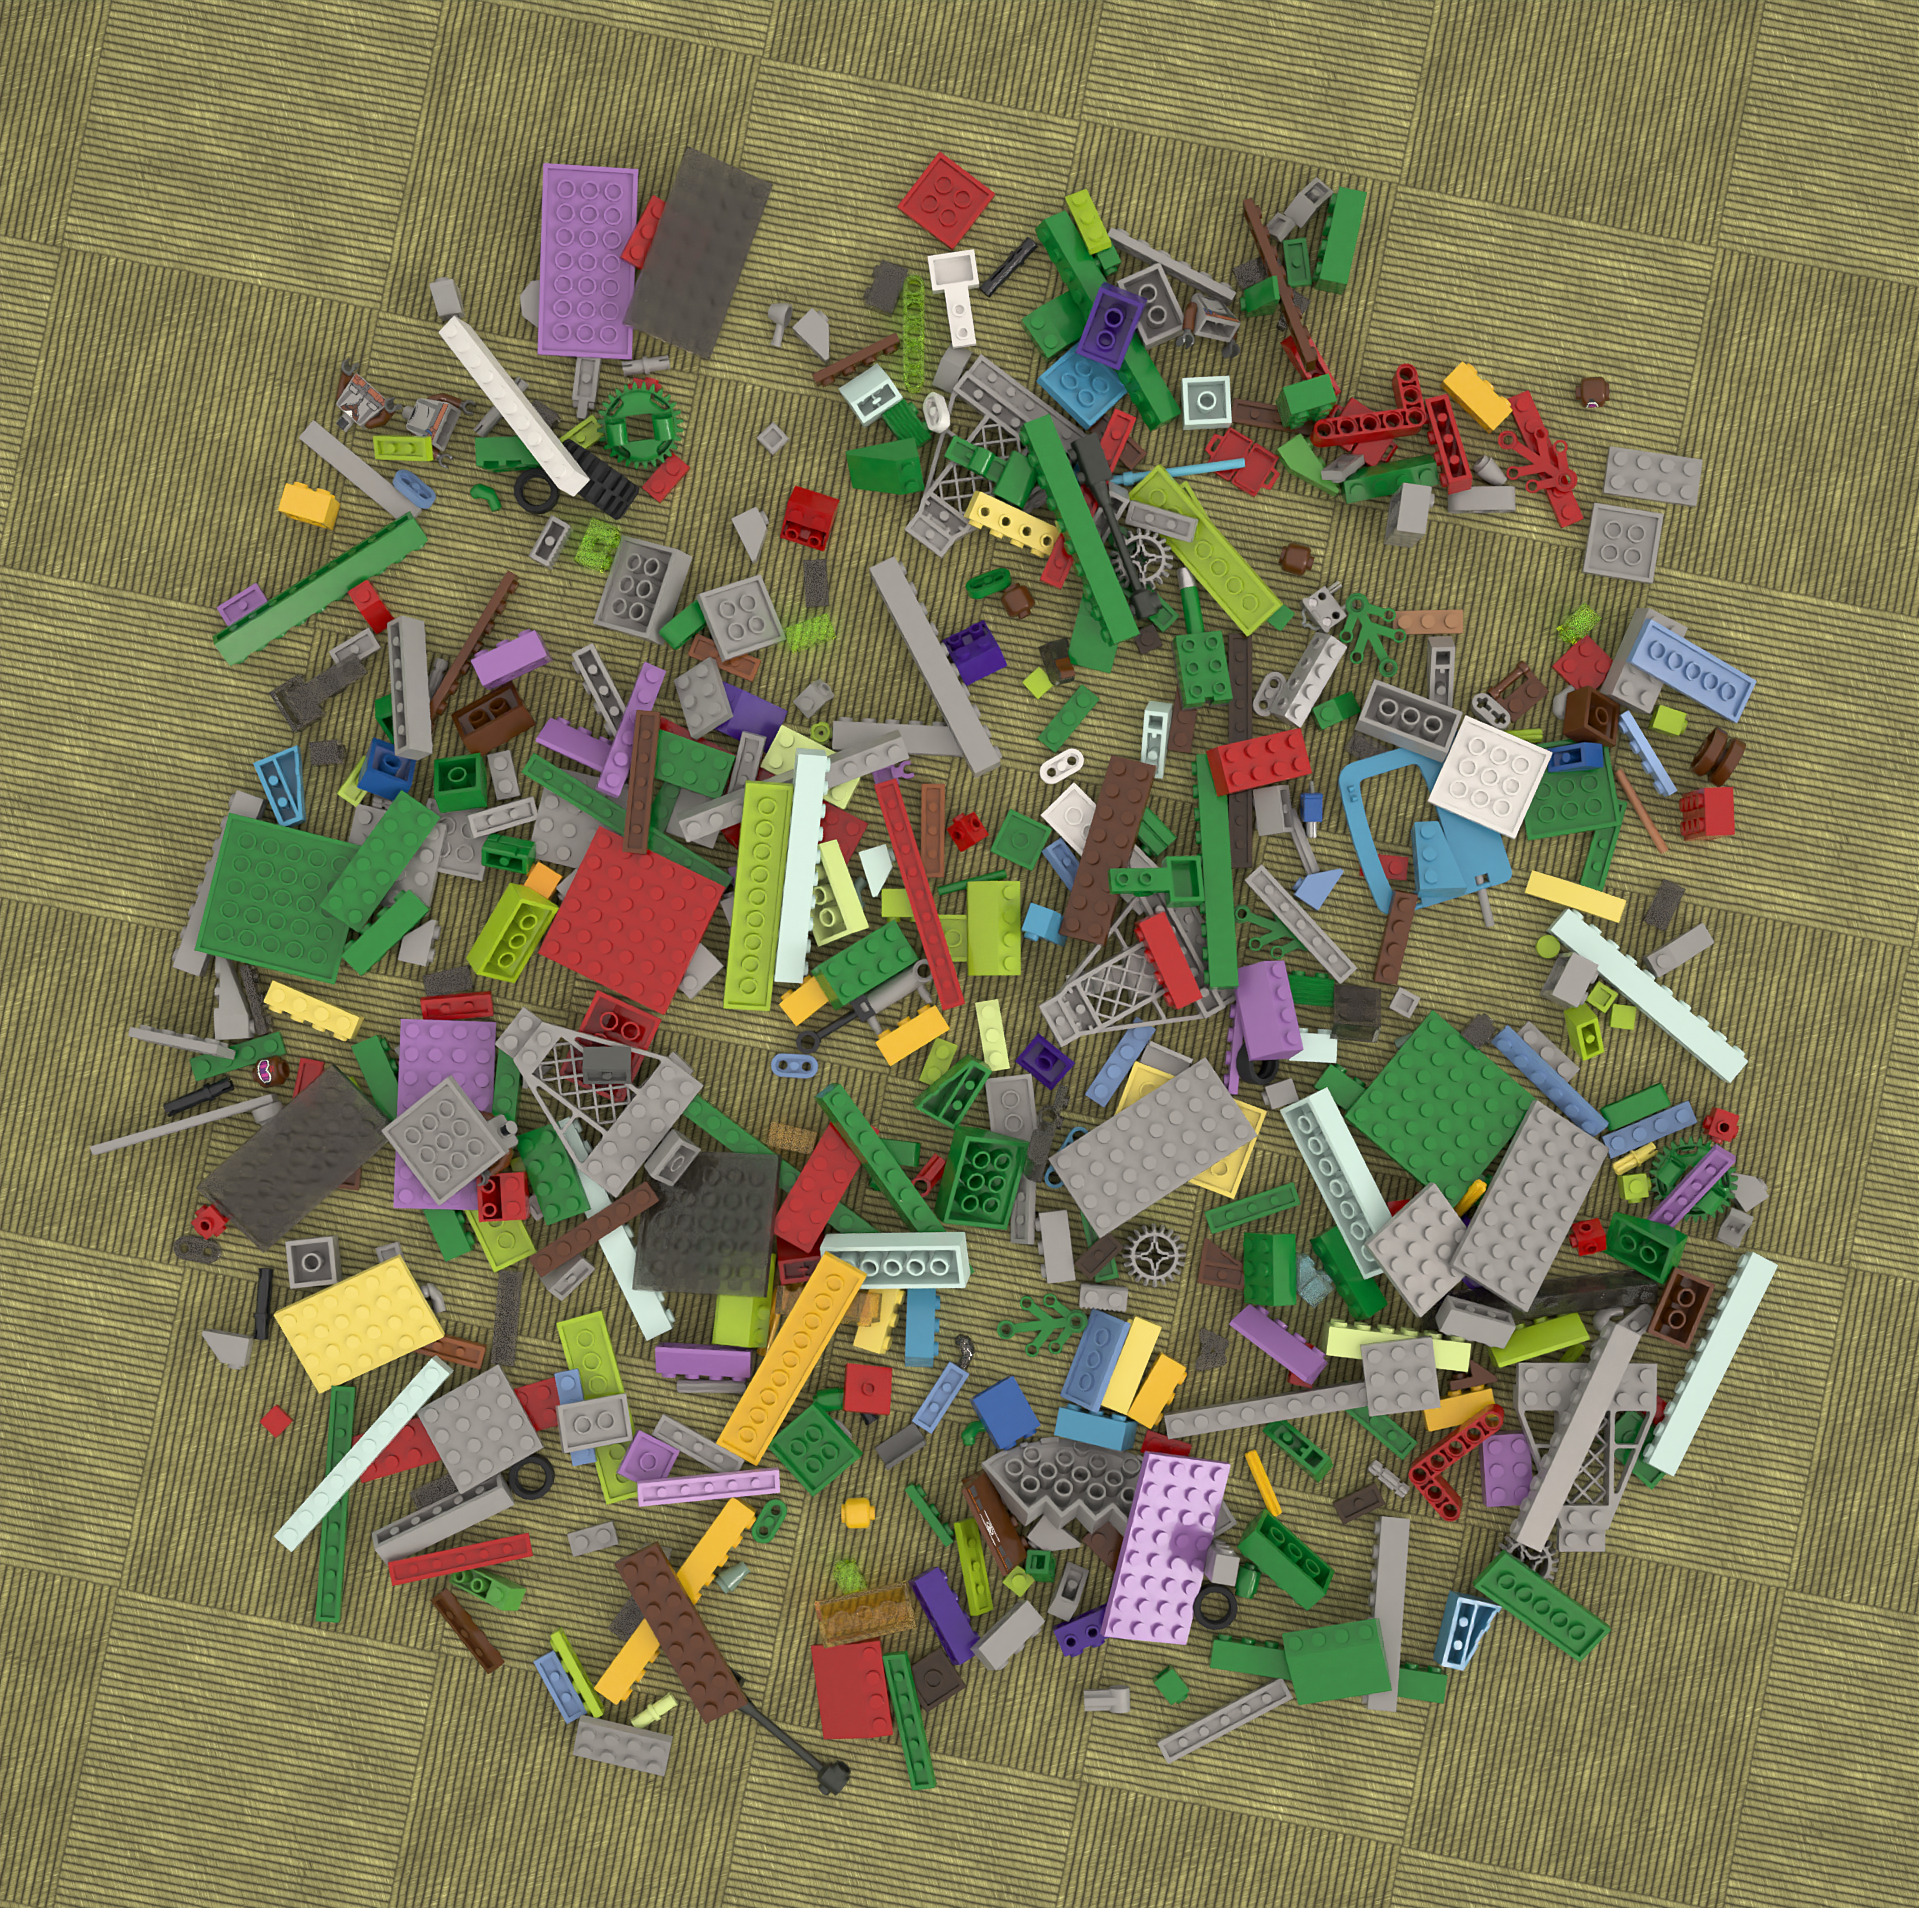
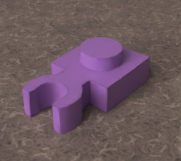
[872,761,914,785]

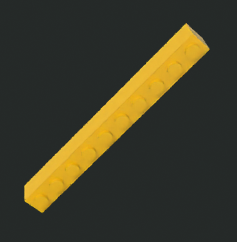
[594,1497,757,1705]

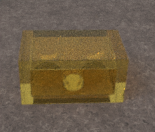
[766,1121,818,1155]

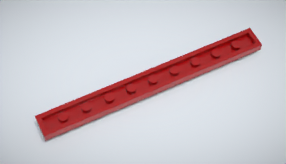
[874,778,965,1011]

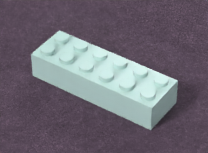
[820,1232,970,1289]

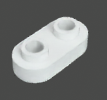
[923,392,950,433]
[1040,749,1084,784]

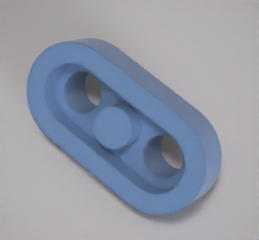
[393,470,436,509]
[771,1053,818,1078]

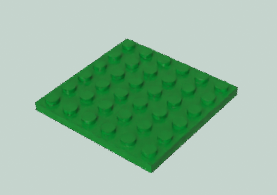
[194,813,361,985]
[1343,1010,1537,1208]

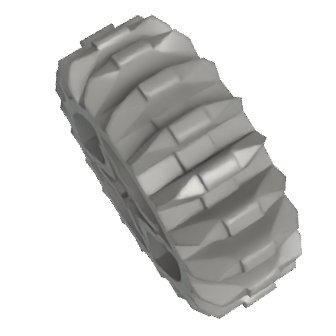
[1110,528,1173,591]
[1122,1223,1186,1287]
[1495,1536,1559,1581]

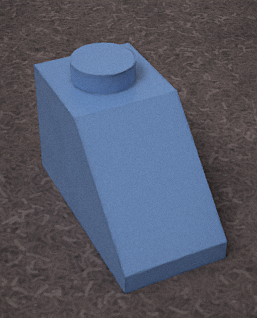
[1292,869,1344,911]

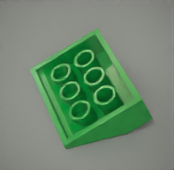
[933,1125,1030,1230]
[1282,1618,1392,1705]

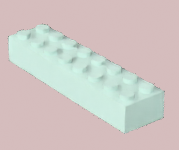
[1280,1087,1392,1280]

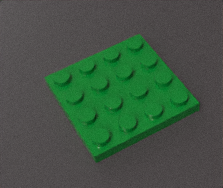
[1523,739,1622,841]

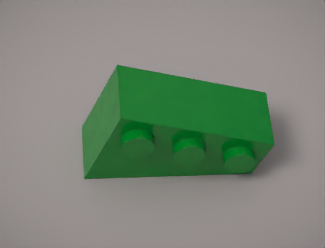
[475,435,543,473]
[912,1053,992,1130]

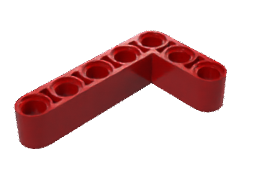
[1310,363,1426,448]
[1408,1404,1505,1522]

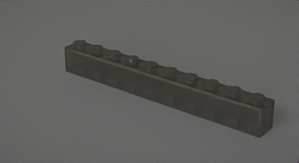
[1419,1269,1658,1331]

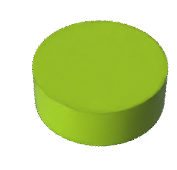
[1535,935,1560,958]

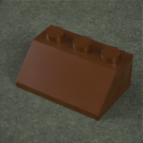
[451,680,536,756]
[1646,1267,1715,1350]

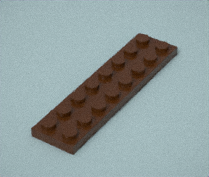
[1059,755,1157,947]
[615,1541,748,1724]

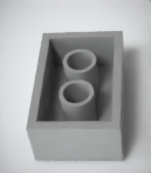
[1116,262,1184,350]
[1539,952,1599,1008]

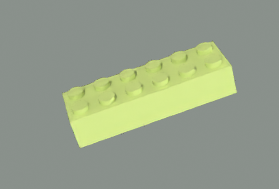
[1321,1318,1471,1372]

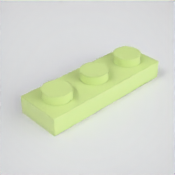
[975,999,1010,1071]

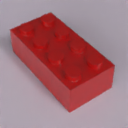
[1206,728,1312,797]
[1679,787,1735,841]

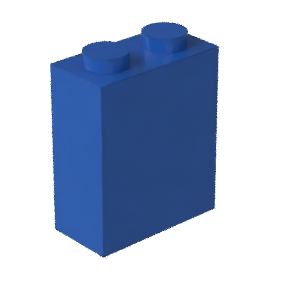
[969,1376,1041,1451]

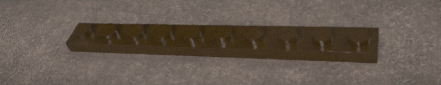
[1228,633,1252,868]

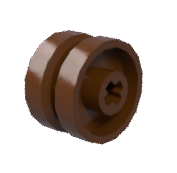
[1689,727,1746,787]

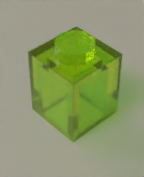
[832,1558,867,1598]

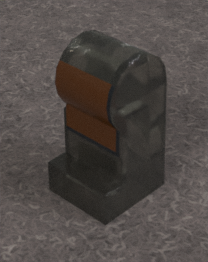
[1038,638,1075,686]

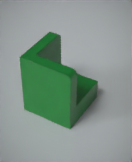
[1266,604,1295,631]

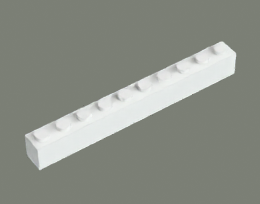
[438,316,590,496]

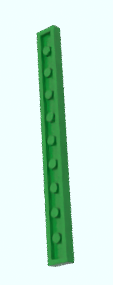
[521,753,734,893]
[315,1385,357,1623]

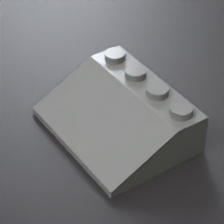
[593,535,692,646]

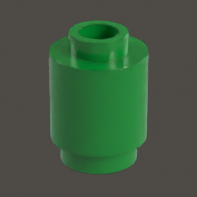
[813,1386,844,1412]
[1234,1562,1262,1599]

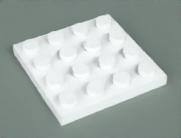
[1427,715,1552,839]

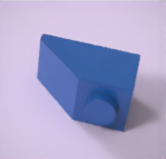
[1547,742,1603,773]

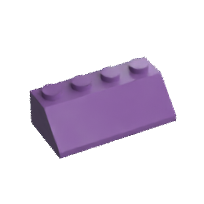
[535,716,631,784]
[1234,961,1304,1061]
[1229,1304,1328,1385]
[655,1342,753,1381]

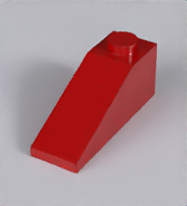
[1280,335,1341,396]

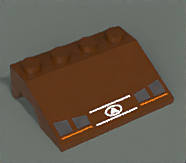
[961,1469,1030,1577]

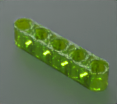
[903,274,925,393]

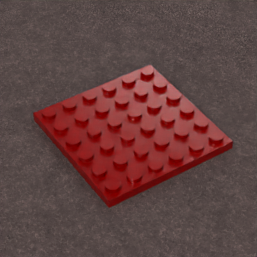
[538,826,727,1015]

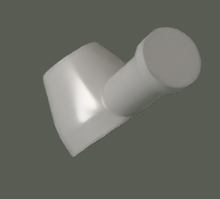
[768,303,793,348]

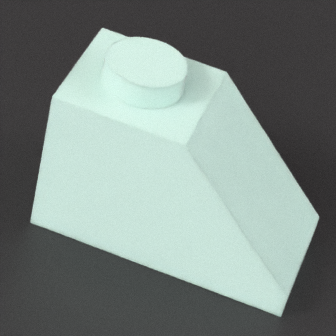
[859,844,896,898]

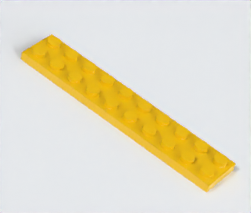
[716,1251,867,1466]

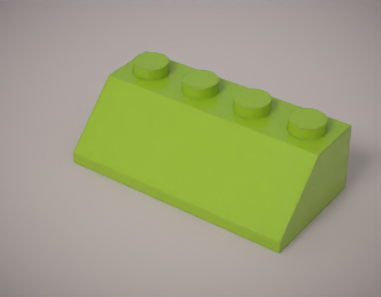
[967,881,1021,976]
[466,883,559,983]
[712,1249,776,1348]
[1486,1309,1590,1368]

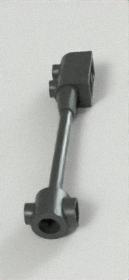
[1067,432,1163,621]
[728,1665,851,1796]

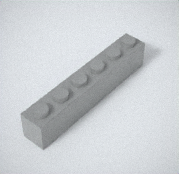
[387,615,433,760]
[832,717,963,757]
[372,1473,515,1566]

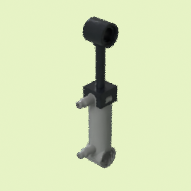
[796,959,933,1054]

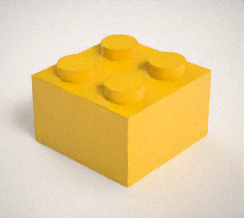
[278,481,340,531]

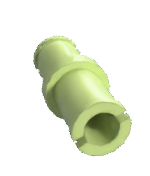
[630,1692,678,1729]

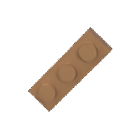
[1391,610,1463,636]

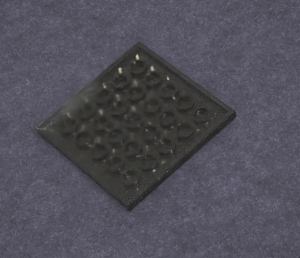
[632,1150,782,1298]

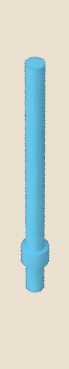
[1110,458,1245,486]

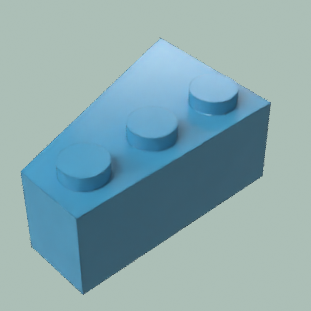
[253,745,306,828]
[1411,821,1467,898]
[1021,903,1067,947]
[905,1288,940,1368]
[1054,1403,1138,1451]
[1433,1590,1502,1671]

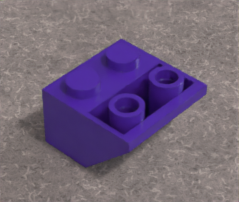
[942,620,1007,686]

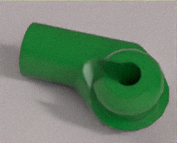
[470,483,503,512]
[961,1420,986,1446]

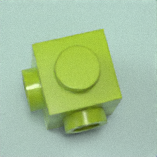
[1617,1172,1651,1203]

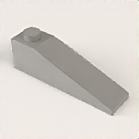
[214,956,257,1040]

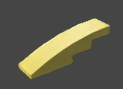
[1525,870,1626,923]

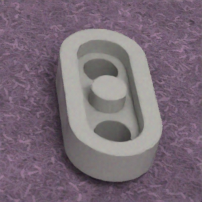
[1252,672,1286,717]

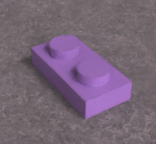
[216,583,268,626]

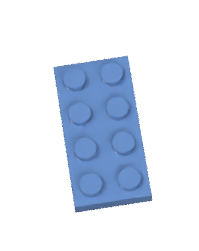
[1060,1308,1131,1413]

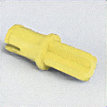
[1612,1142,1658,1175]

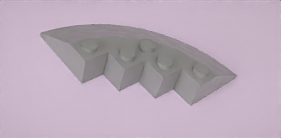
[981,1437,1144,1537]

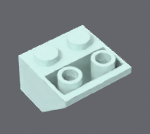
[838,363,903,428]

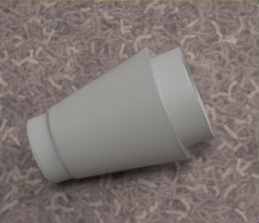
[1472,454,1507,486]

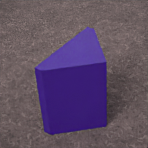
[1015,1033,1075,1090]

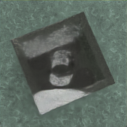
[1330,984,1381,1043]

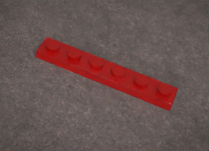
[1507,390,1584,529]
[388,1532,533,1586]

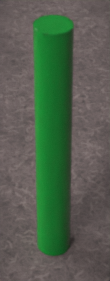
[937,869,1007,896]

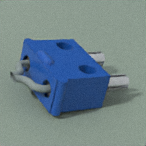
[1300,781,1323,838]

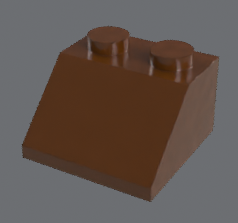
[1563,685,1620,747]

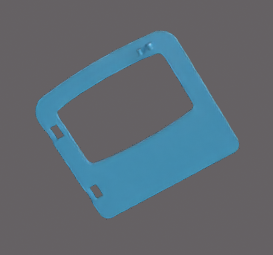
[1338,730,1512,915]

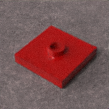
[842,1363,892,1416]

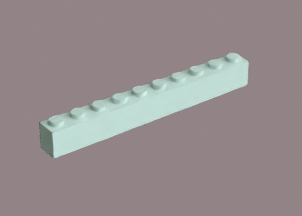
[773,748,830,983]
[1546,909,1748,1083]
[559,1116,676,1341]
[1643,1252,1778,1477]
[274,1355,454,1552]

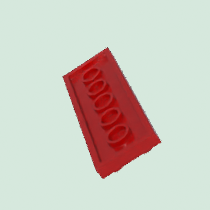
[768,1122,880,1254]

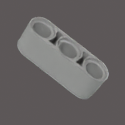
[1447,486,1516,514]

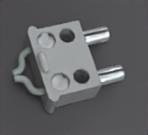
[1299,581,1356,634]

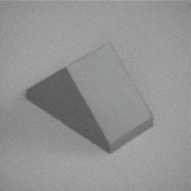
[932,342,973,394]

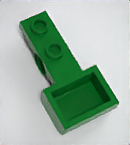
[943,435,1039,510]
[1107,856,1205,908]

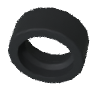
[514,468,560,515]
[1236,1043,1279,1085]
[508,1453,555,1500]
[1193,1583,1238,1630]

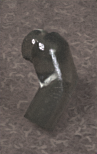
[955,1334,975,1370]

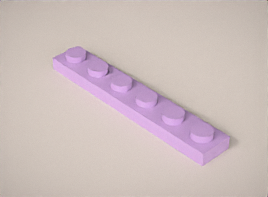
[637,1467,780,1507]

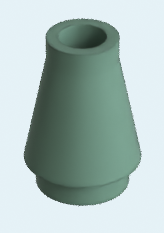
[714,1561,750,1594]

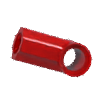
[911,1153,946,1197]

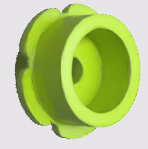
[810,722,833,745]

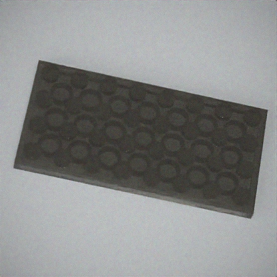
[622,146,773,360]
[196,1063,392,1253]

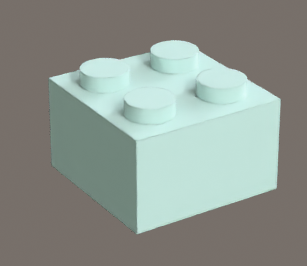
[1180,376,1232,430]

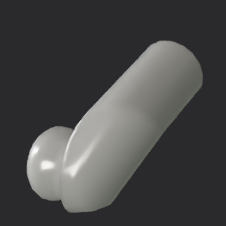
[1552,685,1575,720]
[420,1283,446,1313]
[1592,1304,1623,1331]

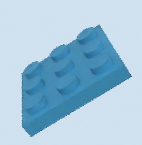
[1036,341,1128,431]

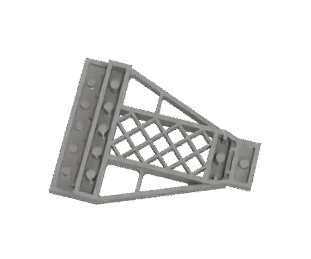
[904,354,1087,559]
[1037,893,1236,1047]
[494,1007,704,1197]
[1513,1362,1657,1552]

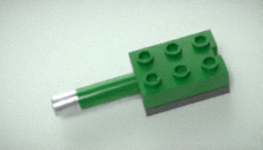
[1171,567,1233,711]

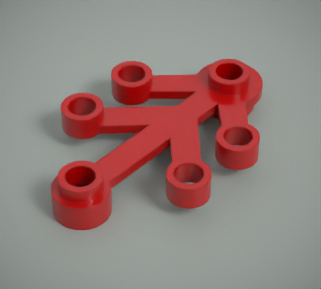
[1498,427,1578,493]

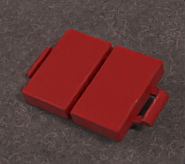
[1326,397,1398,467]
[1205,427,1280,498]

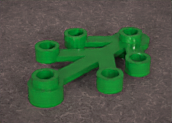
[1339,593,1406,677]
[1234,902,1308,960]
[997,1293,1088,1357]

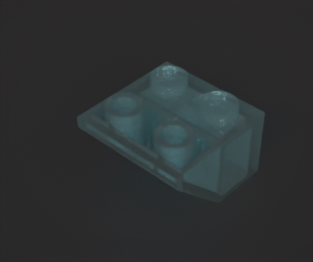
[1296,1252,1334,1308]

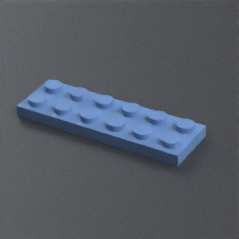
[1626,619,1757,723]

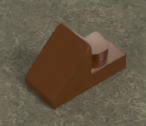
[1446,1358,1498,1391]

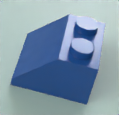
[357,737,416,801]

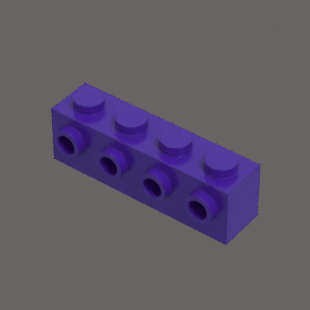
[908,1567,980,1665]
[1053,1602,1109,1657]

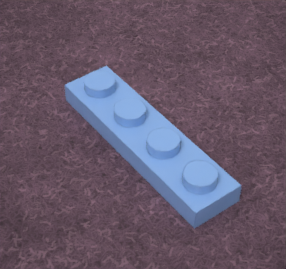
[1618,710,1678,797]

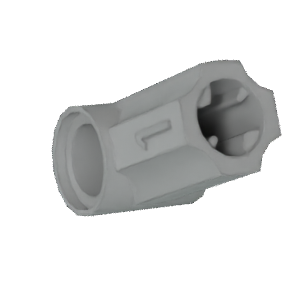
[1084,1685,1130,1713]

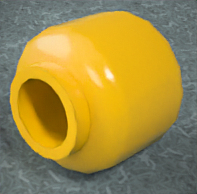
[841,1498,875,1529]

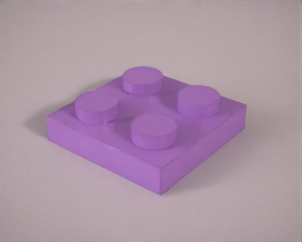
[616,1430,680,1483]

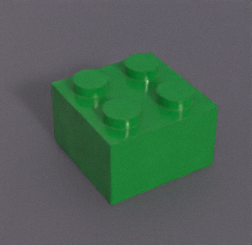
[434,753,487,813]

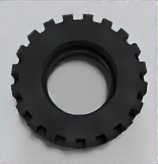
[562,439,639,520]

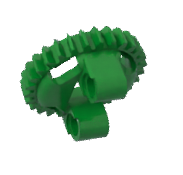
[597,381,683,469]
[1649,1136,1738,1222]

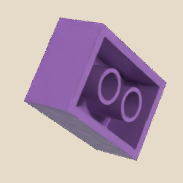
[471,629,553,691]
[1478,1430,1532,1507]

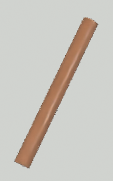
[1614,768,1668,854]

